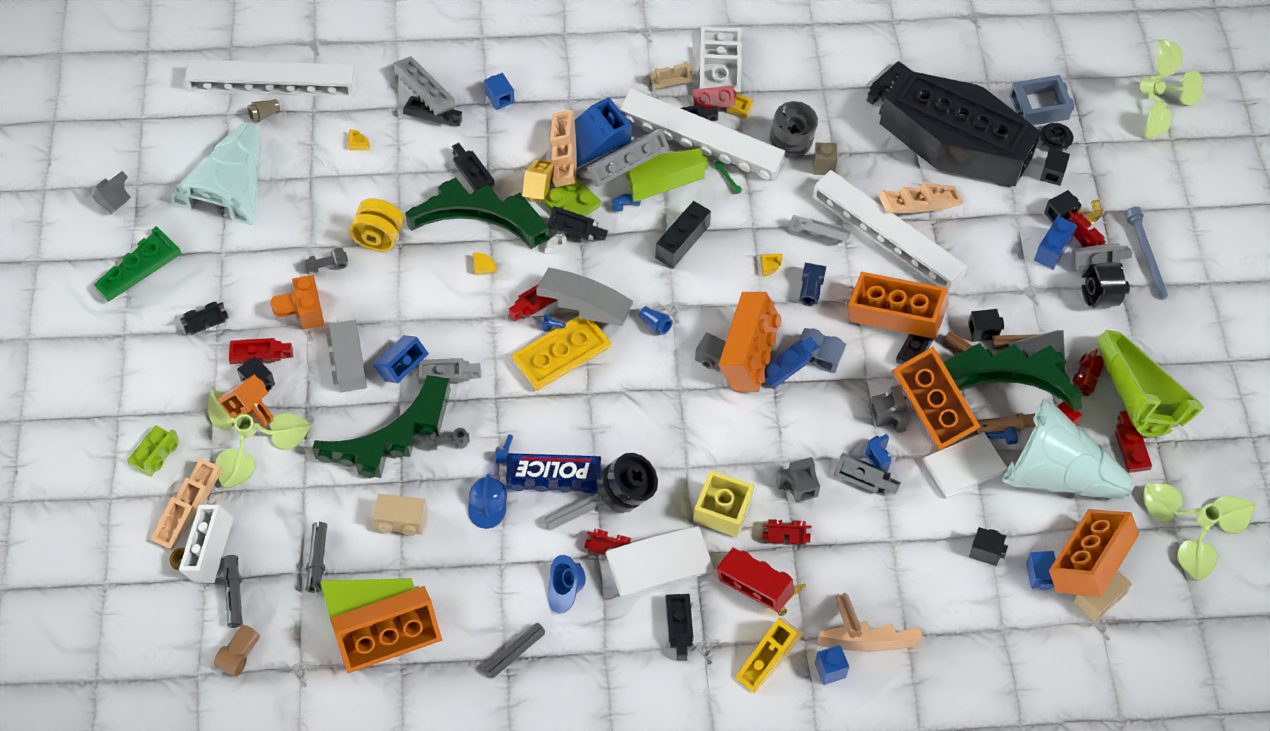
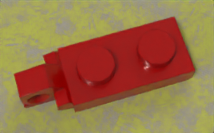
[509,284,558,322]
[229,338,294,364]
[1115,411,1152,473]

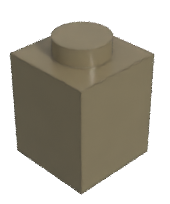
[813,142,837,175]

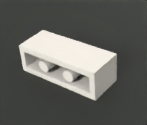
[179,505,234,583]

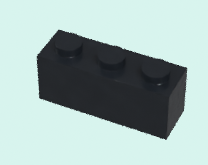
[655,200,711,269]

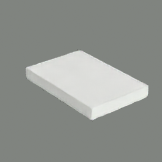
[923,432,1008,498]

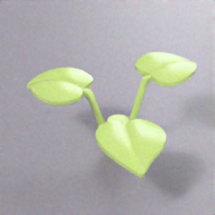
[1140,40,1203,139]
[208,390,311,488]
[1143,483,1256,581]

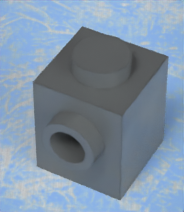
[695,332,726,372]

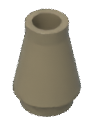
[247,99,280,122]

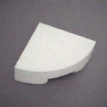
[545,232,567,254]

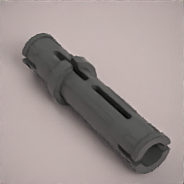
[305,522,328,593]
[222,555,243,628]

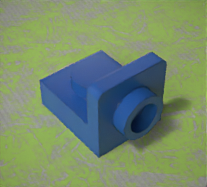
[865,434,891,472]

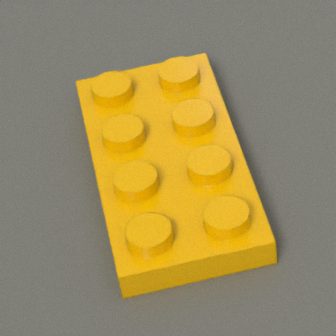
[511,316,611,391]

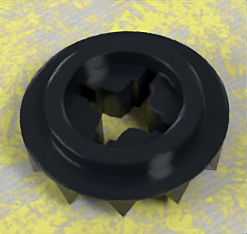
[1039,123,1074,151]

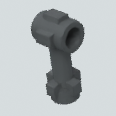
[305,248,348,273]
[425,428,470,450]

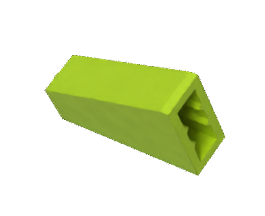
[626,149,708,202]
[320,578,419,618]

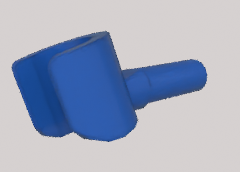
[539,314,566,331]
[985,428,1018,445]
[495,434,513,463]

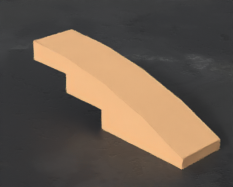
[550,110,577,187]
[879,183,963,213]
[150,458,223,550]
[817,621,922,652]

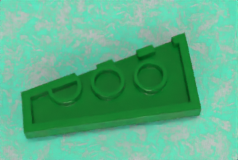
[94,226,182,302]

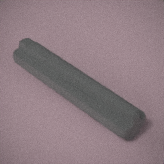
[484,623,545,678]

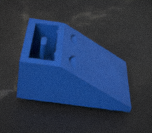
[574,97,632,167]

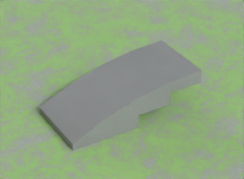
[537,267,633,326]

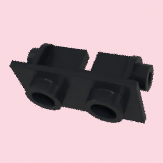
[180,301,229,335]

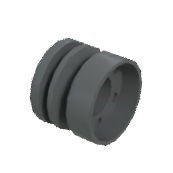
[769,101,818,158]

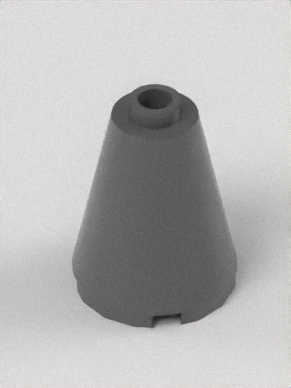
[1004,330,1065,367]

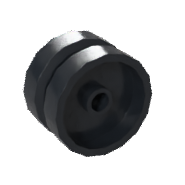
[597,453,658,513]

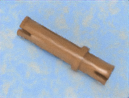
[975,413,1036,434]

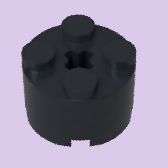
[1081,262,1130,308]

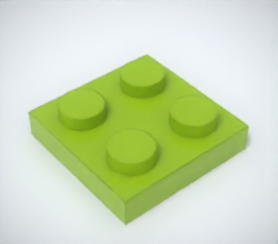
[541,177,601,216]

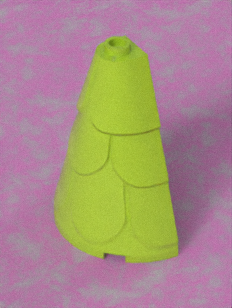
[1097,330,1204,437]

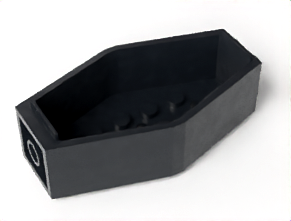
[879,69,1041,187]

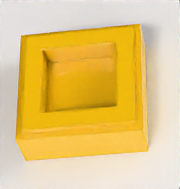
[727,94,754,119]

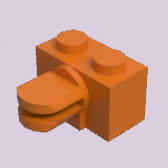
[270,274,325,329]
[217,374,274,428]

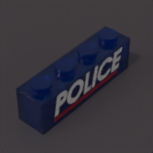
[506,453,601,494]

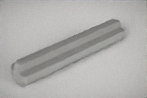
[544,492,605,530]

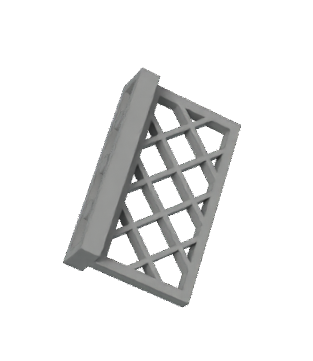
[576,129,670,187]

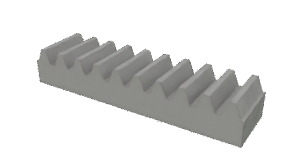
[394,56,455,116]

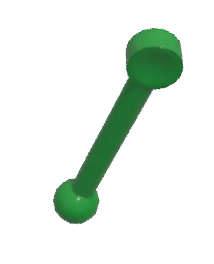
[715,161,742,194]

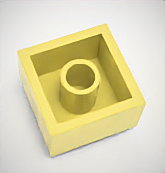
[693,470,755,537]

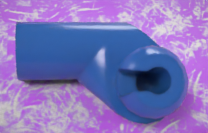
[611,194,641,211]

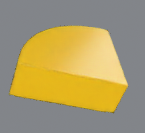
[348,129,370,150]
[473,252,497,275]
[760,254,782,277]

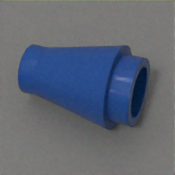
[639,306,673,335]

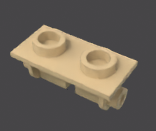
[649,62,694,90]

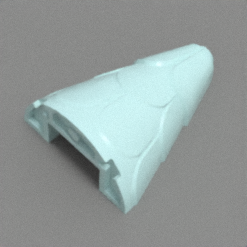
[171,123,261,225]
[1002,399,1134,499]

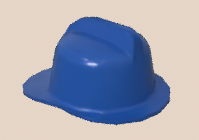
[468,474,507,529]
[548,555,586,614]

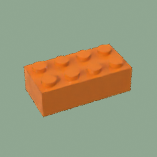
[848,272,948,339]
[718,292,781,392]
[891,346,981,451]
[1049,509,1139,597]
[330,586,443,673]

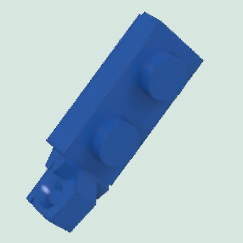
[765,336,820,388]

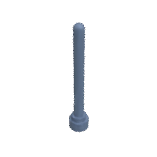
[1124,207,1168,299]

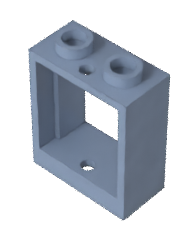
[1009,75,1074,126]

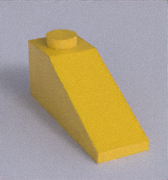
[522,159,554,202]
[735,618,804,693]

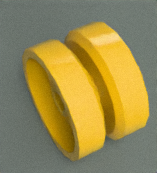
[349,198,404,252]

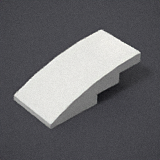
[699,27,742,94]
[605,527,715,597]

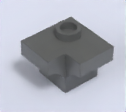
[92,171,131,214]
[869,385,909,433]
[776,457,820,503]

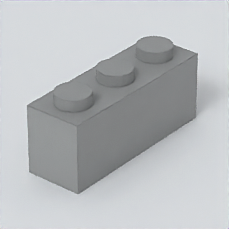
[326,320,367,393]

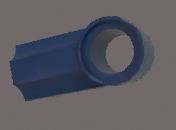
[799,262,827,306]

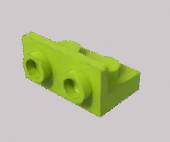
[127,425,180,477]

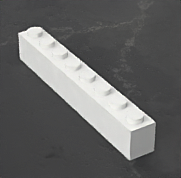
[185,59,356,97]
[620,88,785,181]
[812,170,967,293]

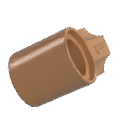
[213,625,260,677]

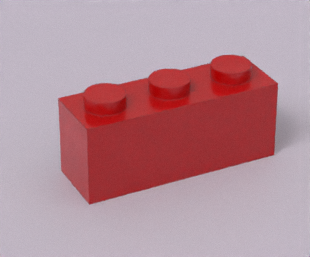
[716,547,795,613]

